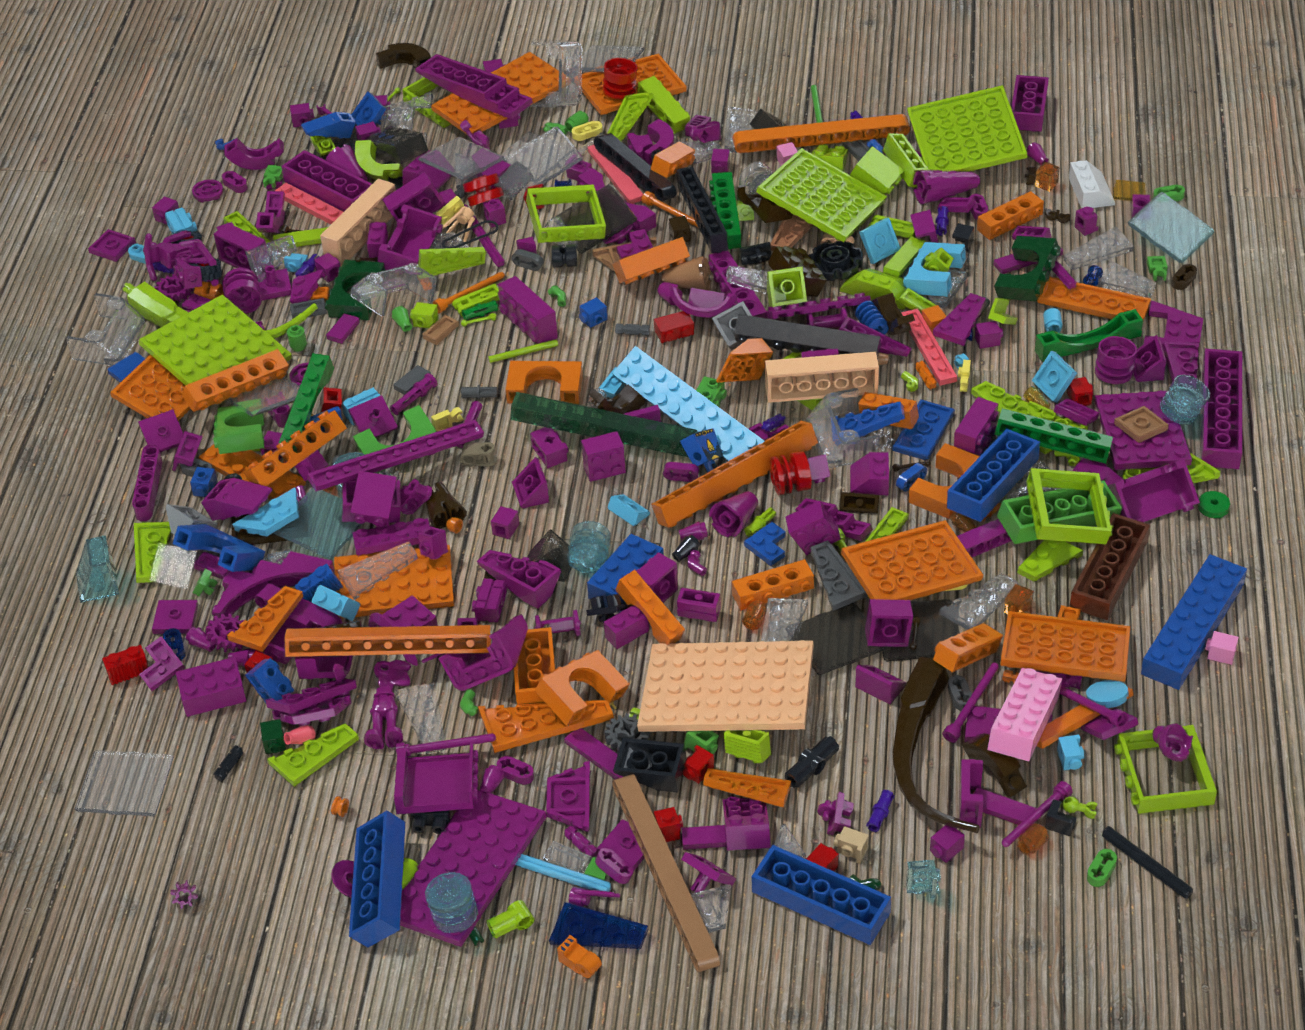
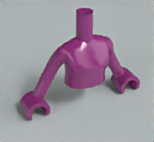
[460,120,496,157]

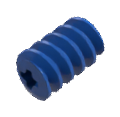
[855,301,889,335]

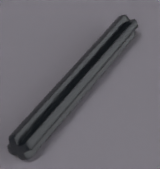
[1102,826,1193,899]

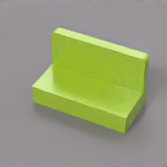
[988,298,1018,325]

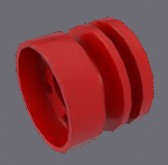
[603,58,637,99]
[770,451,812,496]

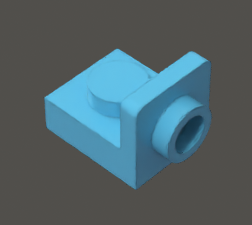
[284,253,308,272]

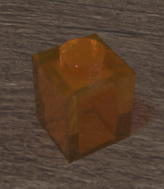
[1035,162,1060,192]
[1004,584,1034,614]

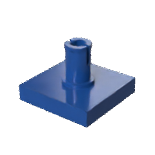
[351,91,386,126]

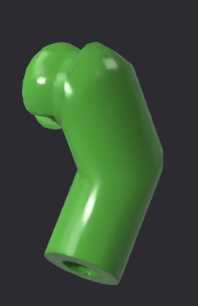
[543,122,568,134]
[548,285,566,307]
[460,689,478,716]

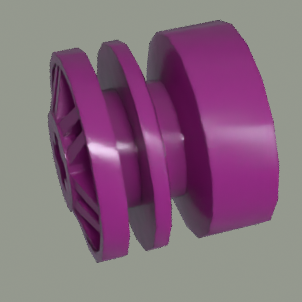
[222,268,262,314]
[1095,336,1137,384]

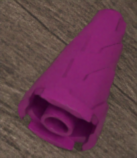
[913,170,980,204]

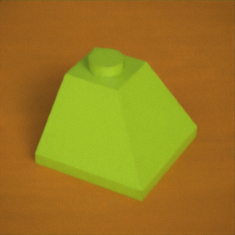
[767,266,807,307]

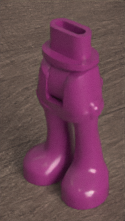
[364,686,403,749]

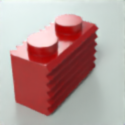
[653,311,694,343]
[102,644,149,685]

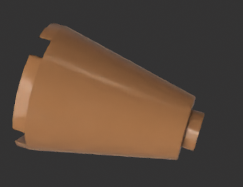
[662,256,711,290]

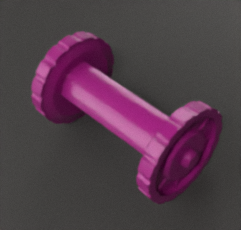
[807,308,847,328]
[534,609,581,636]

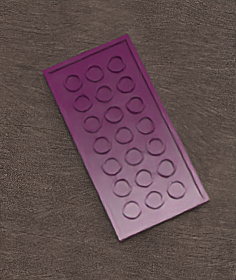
[400,789,547,947]

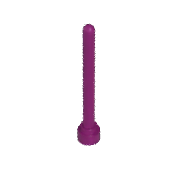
[942,663,999,743]
[1059,686,1129,728]
[396,733,496,757]
[1002,781,1073,847]

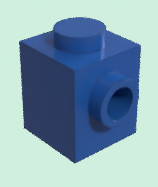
[579,297,608,328]
[190,467,218,497]

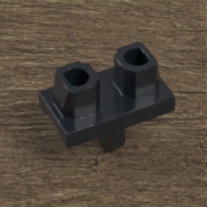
[740,242,772,266]
[586,594,627,624]
[410,810,450,834]

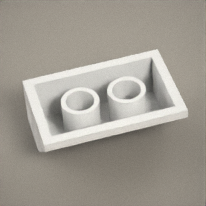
[1069,160,1115,208]

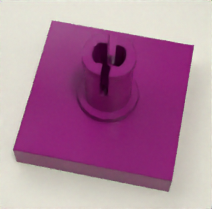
[256,265,292,300]
[348,395,398,438]
[681,852,737,896]

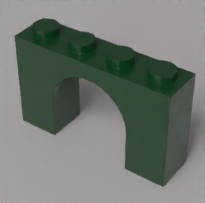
[994,236,1061,302]
[325,259,386,321]

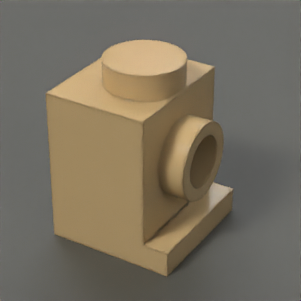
[834,826,869,864]

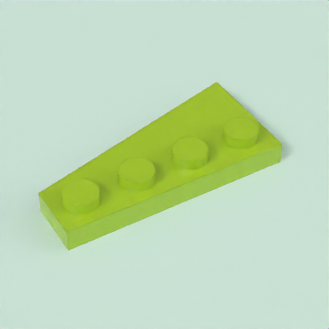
[607,92,654,142]
[418,247,486,279]
[134,522,171,583]
[267,723,359,787]

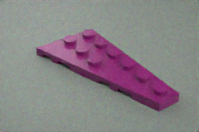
[767,293,871,319]

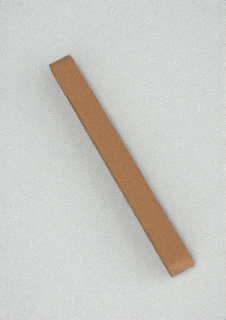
[612,774,720,973]

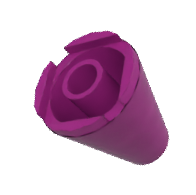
[326,144,367,181]
[709,491,758,537]

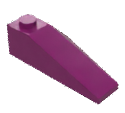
[839,317,912,357]
[477,550,561,609]

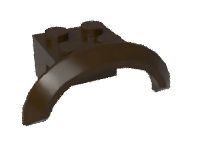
[737,185,793,223]

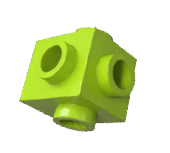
[923,247,954,272]

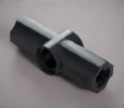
[785,736,839,788]

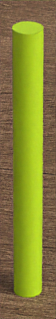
[488,339,558,363]

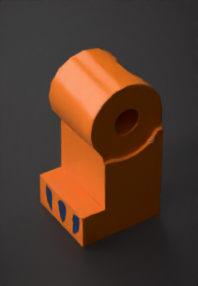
[557,935,602,978]

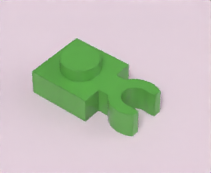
[263,165,283,188]
[1147,256,1168,281]

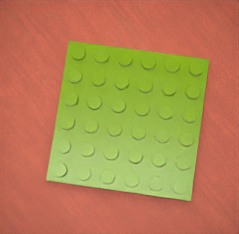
[907,85,1028,172]
[756,148,887,242]
[139,294,292,395]

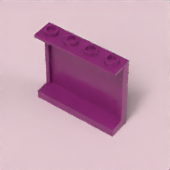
[394,742,479,815]

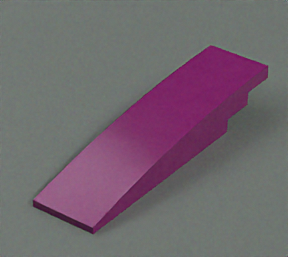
[415,54,533,119]

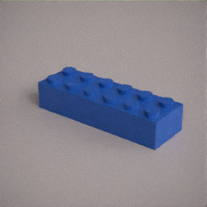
[947,429,1040,522]
[349,811,406,948]
[751,845,891,945]

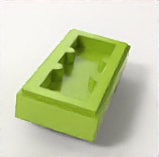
[898,288,936,315]

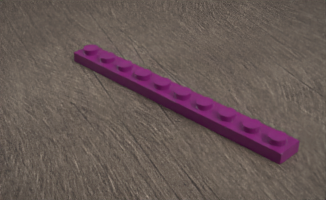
[307,419,484,492]

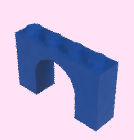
[173,524,265,572]

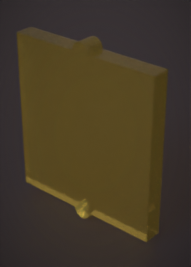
[1113,180,1146,201]

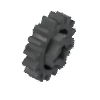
[604,713,650,752]

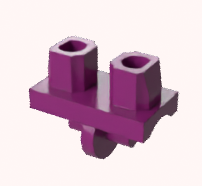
[817,792,854,836]

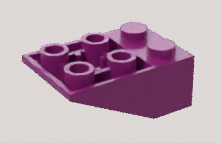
[201,478,272,521]
[722,797,771,851]

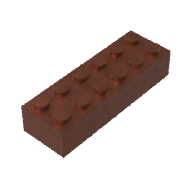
[1070,513,1150,620]

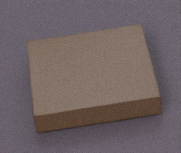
[1114,406,1169,443]

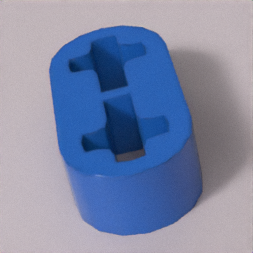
[896,463,928,492]

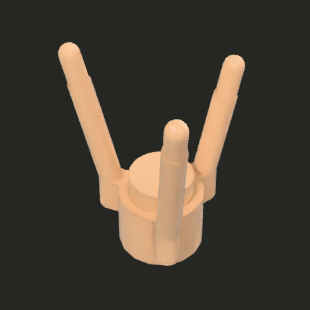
[443,207,475,242]

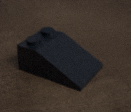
[613,738,687,793]

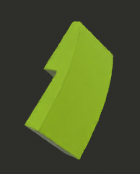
[310,136,336,156]

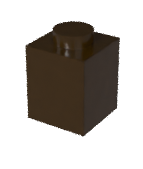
[669,216,691,242]

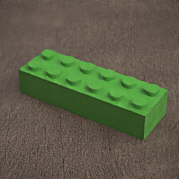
[997,480,1122,544]

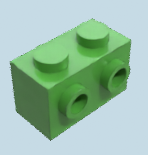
[696,376,727,408]

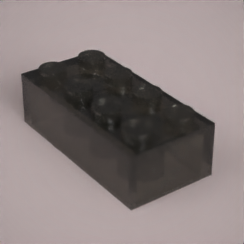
[366,126,428,164]

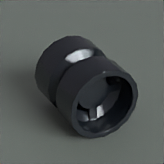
[552,244,577,268]

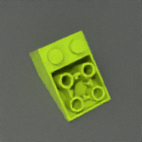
[811,145,848,172]

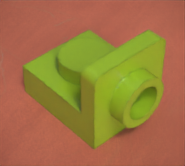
[736,200,754,221]

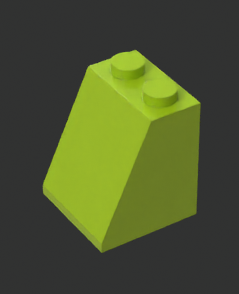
[850,146,904,195]

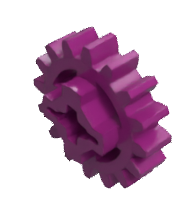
[154,274,193,302]
[206,613,244,652]

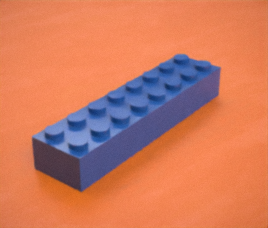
[1141,554,1247,690]

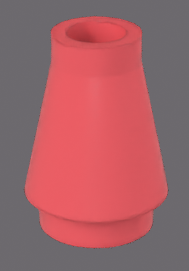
[283,725,316,745]

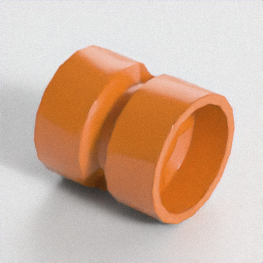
[194,281,224,300]

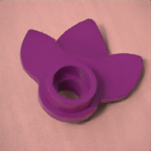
[374,660,411,689]

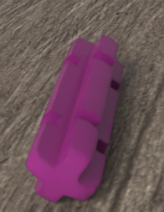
[564,826,598,859]

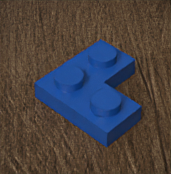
[744,522,786,566]

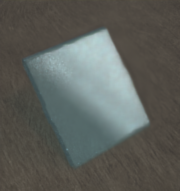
[1127,192,1214,263]
[274,487,362,560]

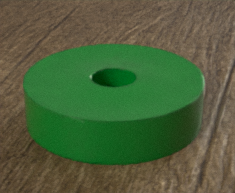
[1198,491,1230,518]

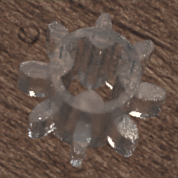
[870,429,895,452]

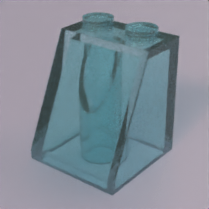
[76,535,119,603]

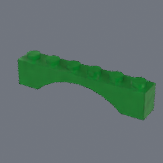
[1035,309,1143,362]
[279,353,334,453]

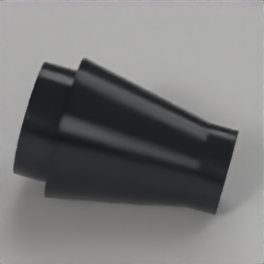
[672,535,700,562]

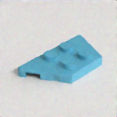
[232,488,299,536]

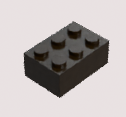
[768,246,827,297]

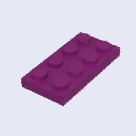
[352,518,430,556]

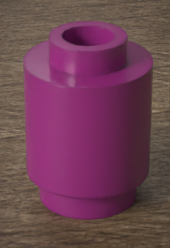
[657,282,683,305]

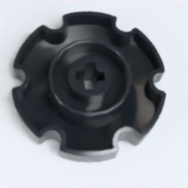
[808,241,863,281]

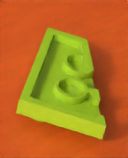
[1017,540,1083,582]

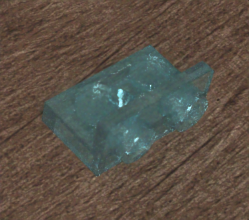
[906,860,941,902]

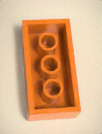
[612,237,690,285]
[514,627,555,704]

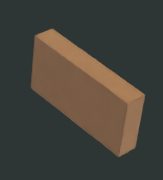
[422,315,459,345]

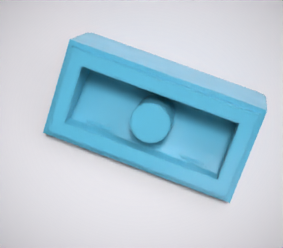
[608,494,650,526]

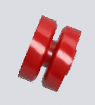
[462,173,504,207]

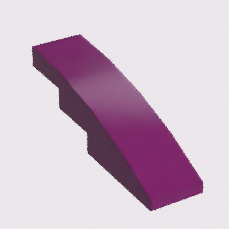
[795,498,873,541]

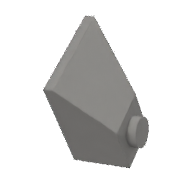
[712,301,752,348]
[166,504,218,535]

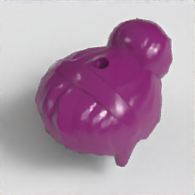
[1152,723,1193,762]

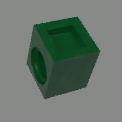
[260,719,286,754]

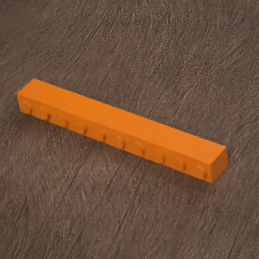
[651,421,818,528]
[285,625,491,657]

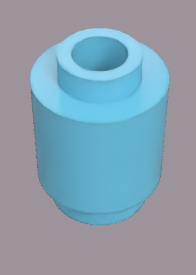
[1043,308,1063,333]

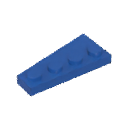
[832,402,905,446]

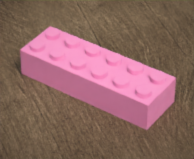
[987,668,1062,761]

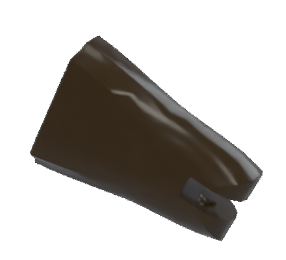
[425,481,467,529]

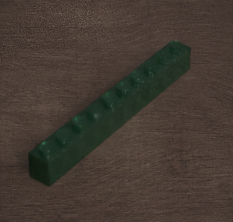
[510,392,697,458]

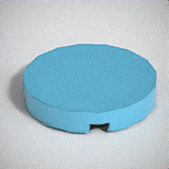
[1086,680,1129,708]

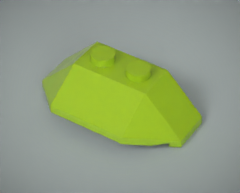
[840,268,906,310]

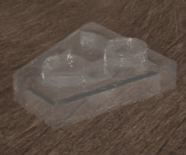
[691,884,731,933]

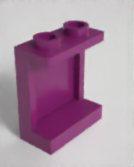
[350,471,397,527]
[254,612,312,665]
[959,759,983,828]

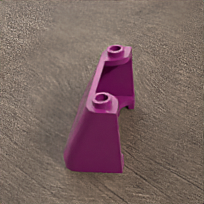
[378,204,443,271]
[1107,459,1200,523]
[438,614,528,691]

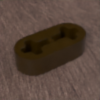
[1172,264,1197,290]

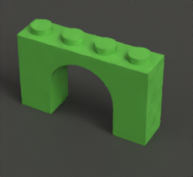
[213,402,264,454]
[353,405,437,474]

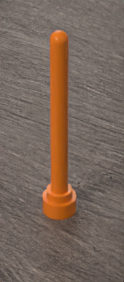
[641,191,698,228]
[433,272,505,313]

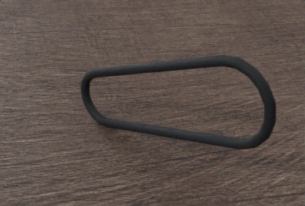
[442,220,499,248]

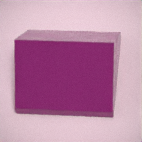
[1133,335,1166,382]
[512,457,549,508]
[855,665,907,705]

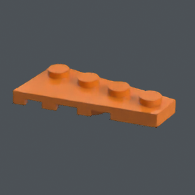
[227,586,303,652]
[703,768,791,808]

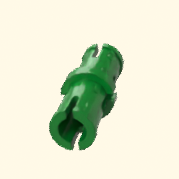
[462,300,498,320]

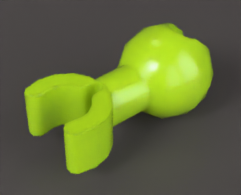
[1063,796,1098,819]

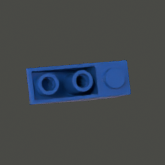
[301,112,356,139]

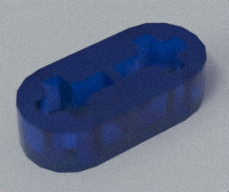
[163,628,186,661]

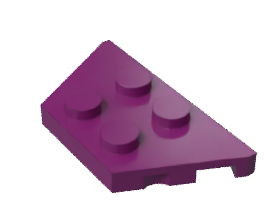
[272,695,352,726]
[546,761,590,832]

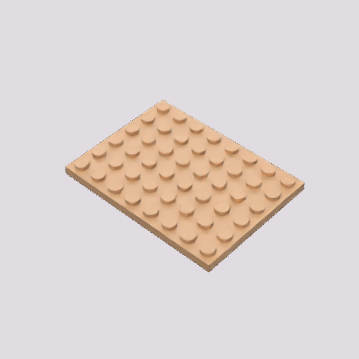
[637,640,814,732]

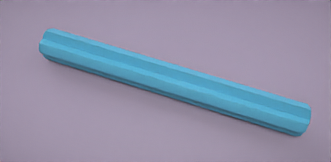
[516,854,611,892]

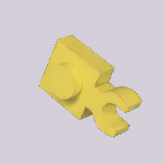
[958,360,971,392]
[431,407,464,432]

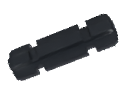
[213,745,244,781]

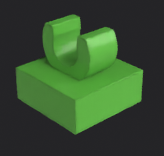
[192,569,218,596]

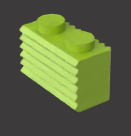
[724,730,771,764]

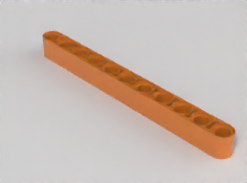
[732,114,911,153]

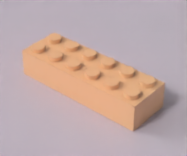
[320,179,396,266]
[765,352,879,403]

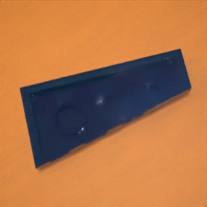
[549,902,649,949]

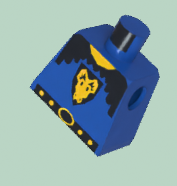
[680,428,722,473]

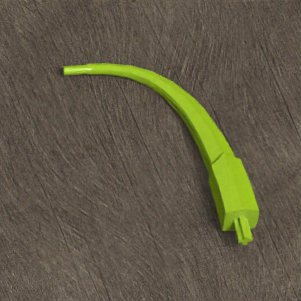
[122,281,318,339]

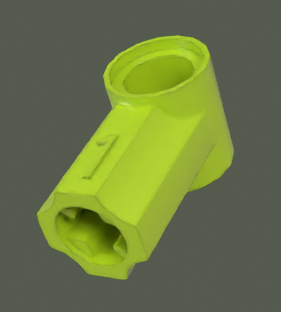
[486,900,534,938]

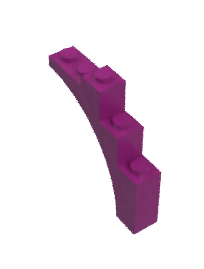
[212,551,334,618]

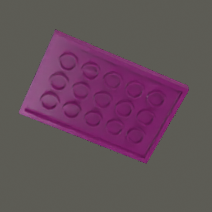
[1094,390,1192,470]

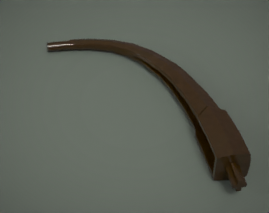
[893,657,980,833]

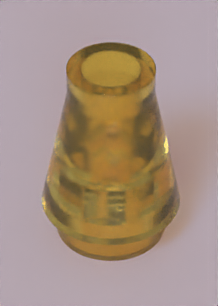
[1023,386,1051,409]

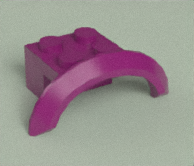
[669,283,738,318]
[368,595,438,666]
[295,622,353,681]

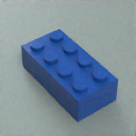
[587,534,664,613]

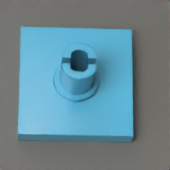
[859,218,900,264]
[1032,351,1077,403]

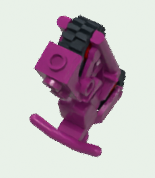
[143,231,222,289]

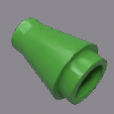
[392,306,412,332]

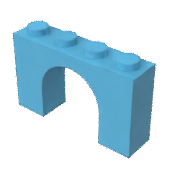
[903,242,966,297]

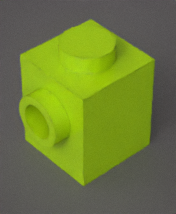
[410,302,439,329]

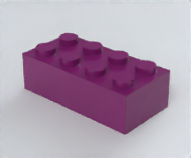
[1011,75,1049,132]
[498,276,558,344]

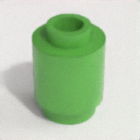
[565,110,589,133]
[287,325,307,352]

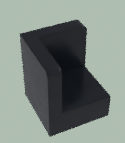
[952,223,974,252]
[1045,799,1076,836]

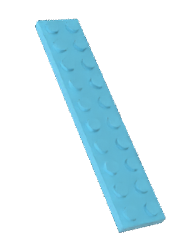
[612,346,765,461]

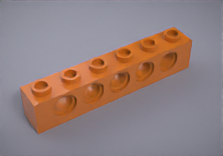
[182,349,289,412]
[244,410,347,486]

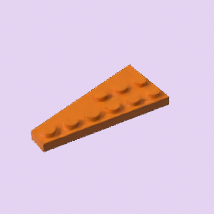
[478,700,614,753]

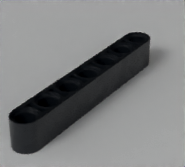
[594,133,676,201]

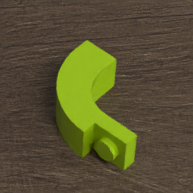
[355,140,403,182]

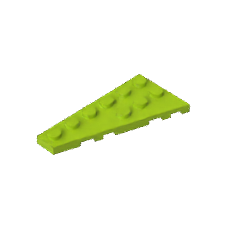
[971,381,1088,455]

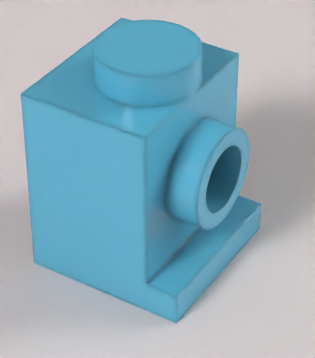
[1057,735,1084,770]

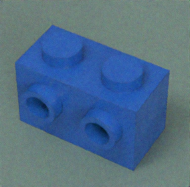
[245,658,295,703]

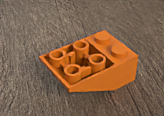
[716,338,773,383]

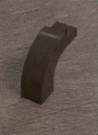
[376,43,431,69]
[872,293,915,336]
[589,384,646,422]
[962,733,1027,798]

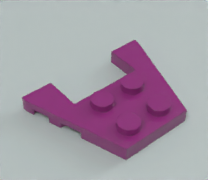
[1143,301,1203,346]

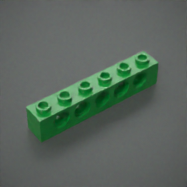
[709,172,741,249]
[995,408,1113,464]

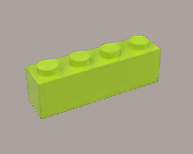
[637,76,690,134]
[883,133,929,188]

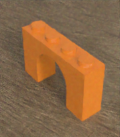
[506,361,583,404]
[909,443,980,519]
[535,650,630,726]

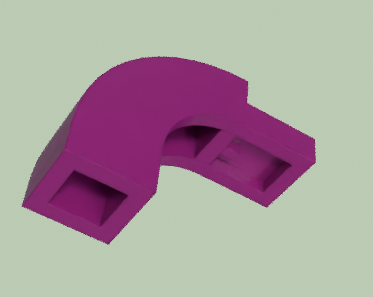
[644,119,674,166]
[225,138,284,170]
[256,191,285,233]

